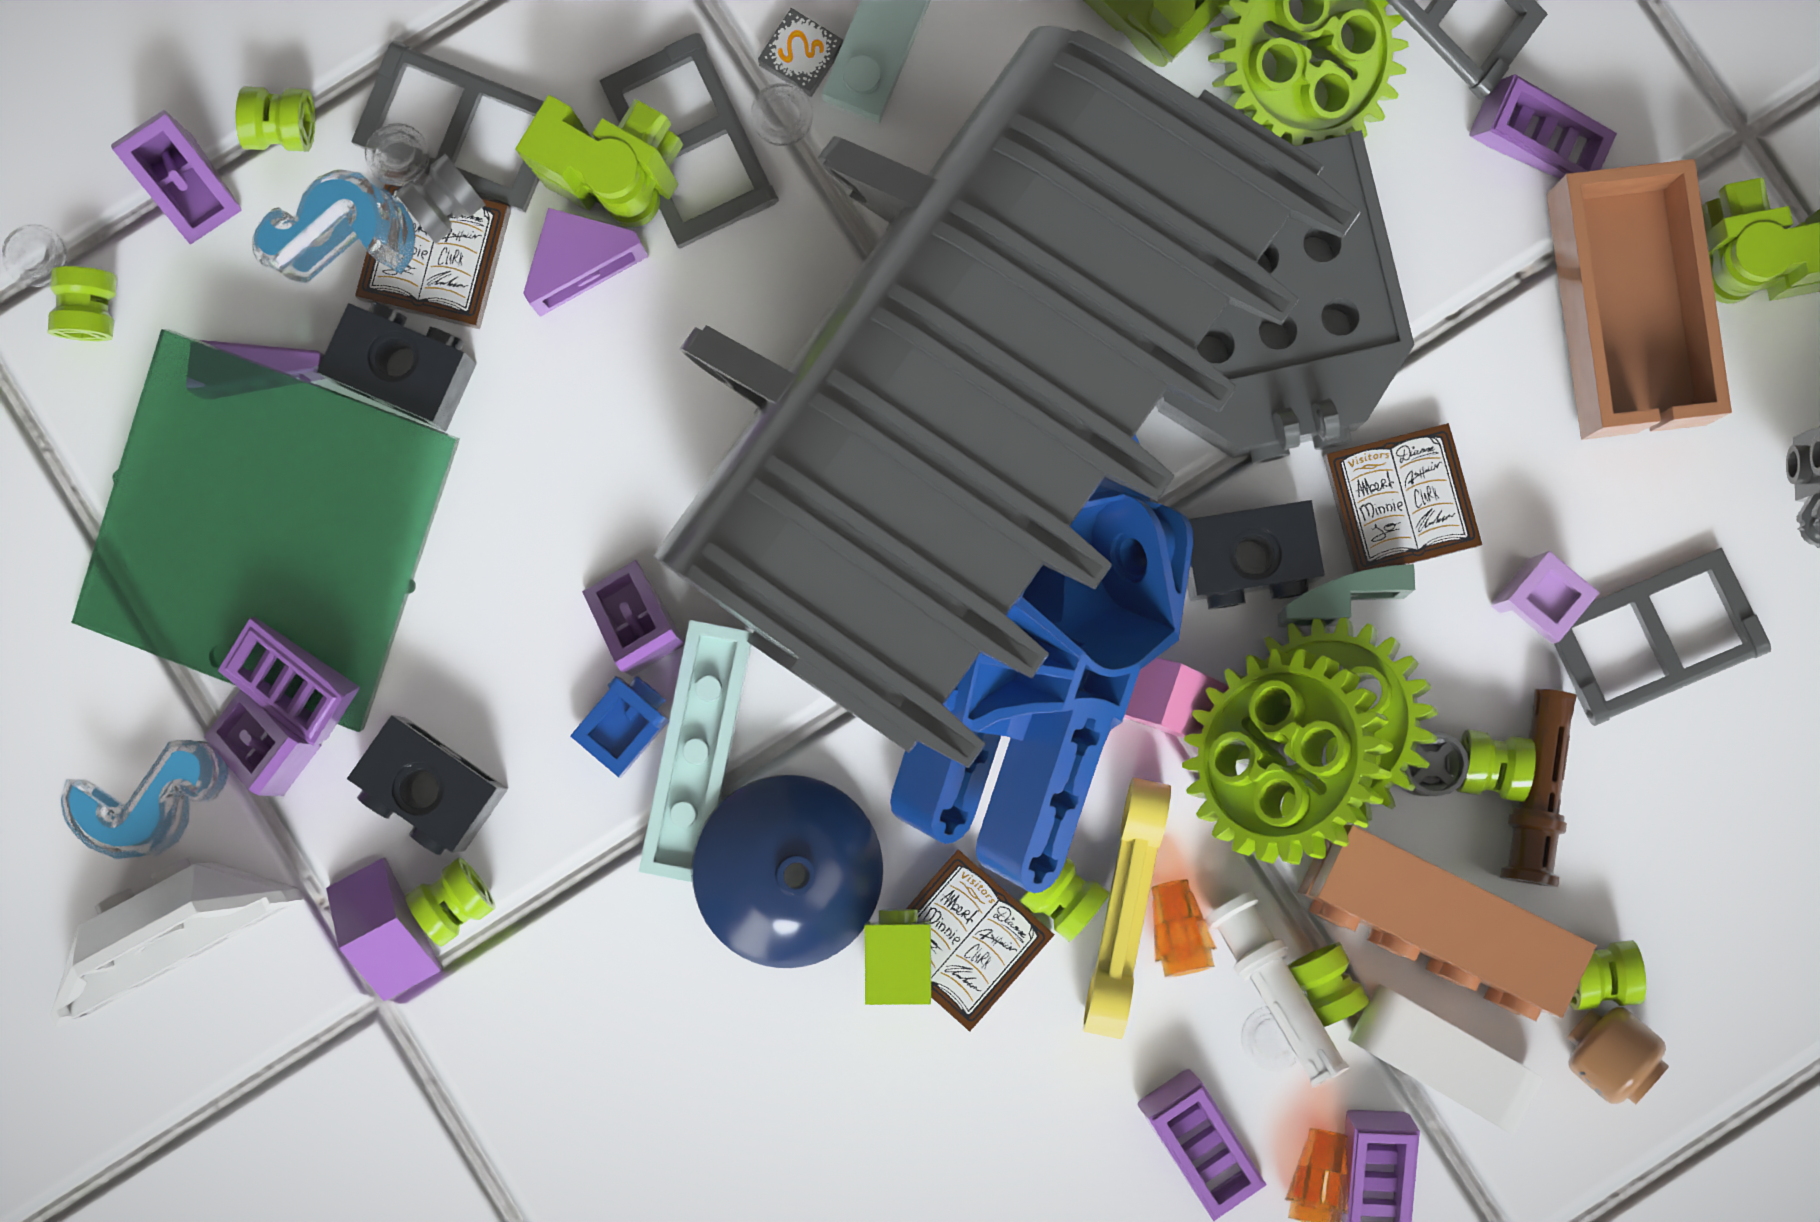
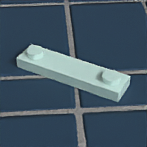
[821,0,931,124]
[638,620,753,883]

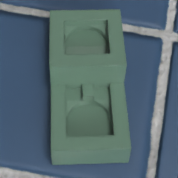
[1278,564,1416,627]

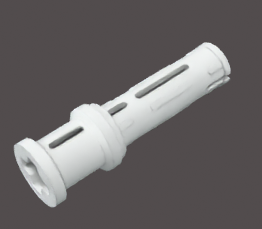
[1205,891,1349,1088]

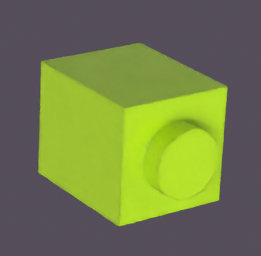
[864,909,931,1005]

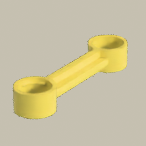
[1082,777,1171,1040]

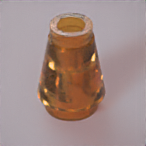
[1151,879,1218,978]
[1284,1128,1349,1222]

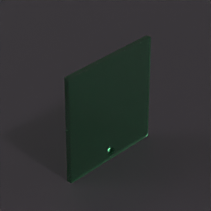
[71,329,461,732]

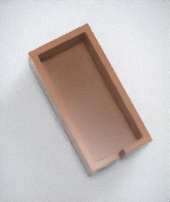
[1546,159,1732,440]
[1297,824,1597,1022]

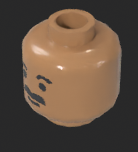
[1566,1007,1670,1105]

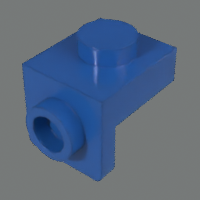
[570,676,670,778]

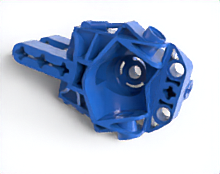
[890,435,1193,893]

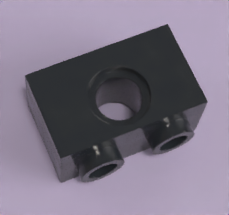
[317,302,477,432]
[1187,500,1325,610]
[347,715,508,856]

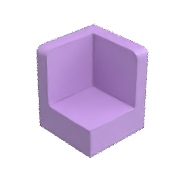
[1490,551,1600,644]

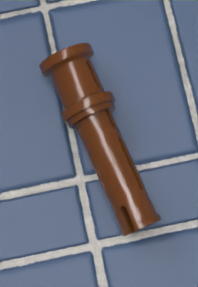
[1500,689,1577,887]

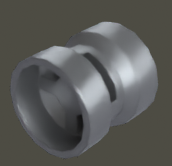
[395,154,485,244]
[1401,731,1469,796]

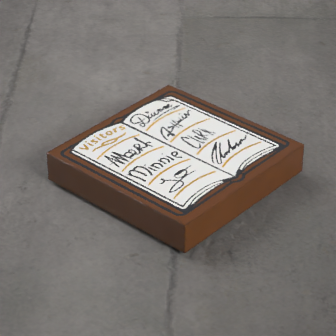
[355,176,511,330]
[1323,423,1483,573]
[905,849,1055,1032]

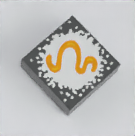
[758,8,844,97]

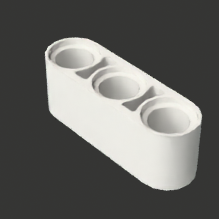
[1348,984,1545,1136]

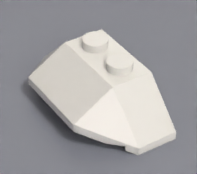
[50,858,305,1027]

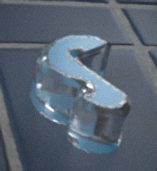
[252,169,416,283]
[59,740,229,859]

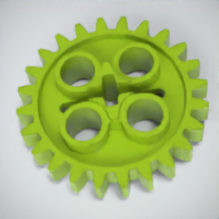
[1208,0,1409,146]
[1236,617,1438,822]
[1182,649,1393,865]

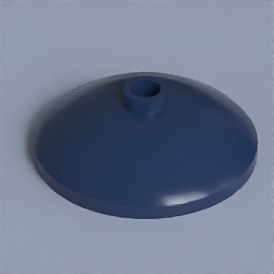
[691,775,883,969]

